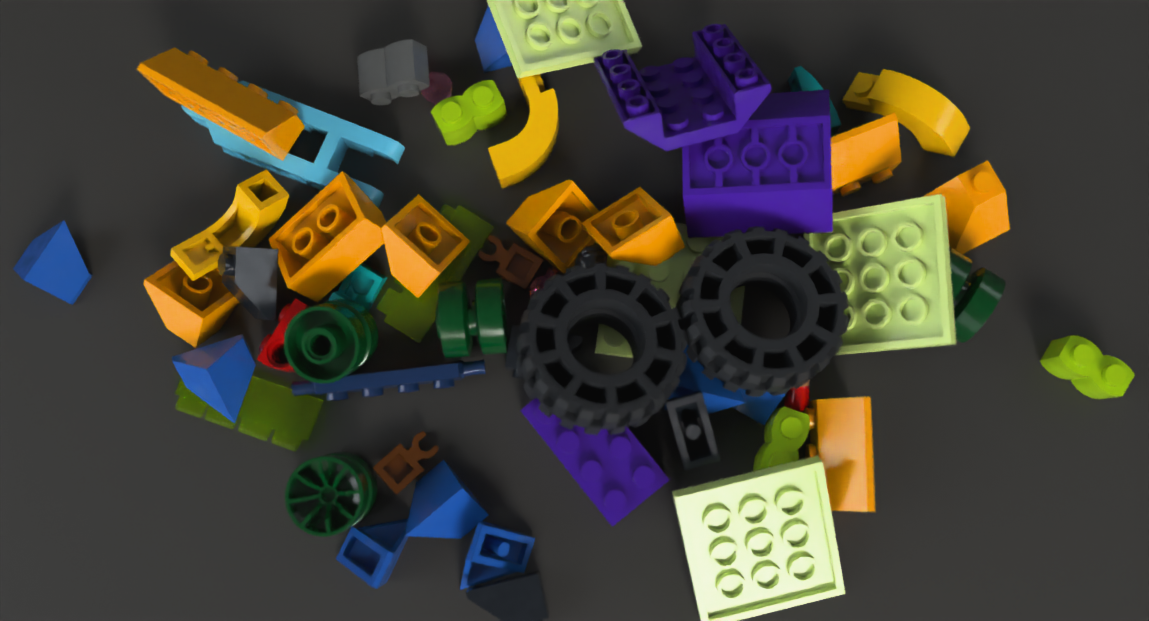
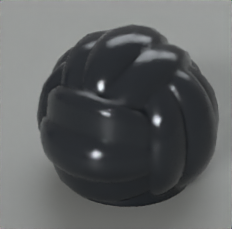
[575,245,607,268]

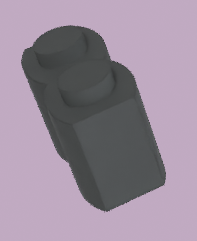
[357,39,430,105]

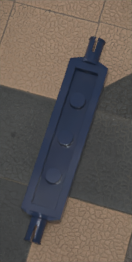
[292,359,486,401]

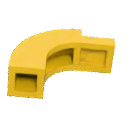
[842,69,970,157]
[488,74,559,189]
[170,169,289,281]

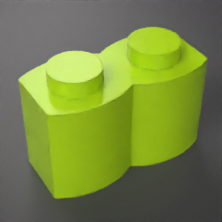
[431,80,507,145]
[1040,335,1135,399]
[753,406,810,471]

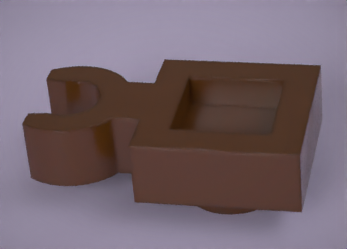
[478,235,544,292]
[372,431,439,496]

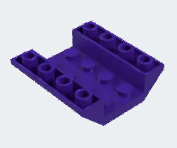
[593,24,771,151]
[682,89,833,238]

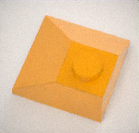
[922,160,1010,254]
[506,179,599,275]
[581,187,685,266]
[381,194,471,298]
[143,260,239,348]

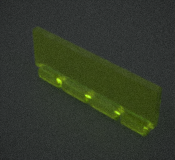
[376,204,494,344]
[174,376,324,452]

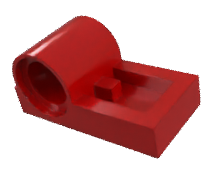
[256,298,310,373]

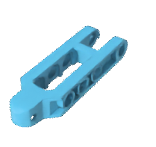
[181,81,405,208]

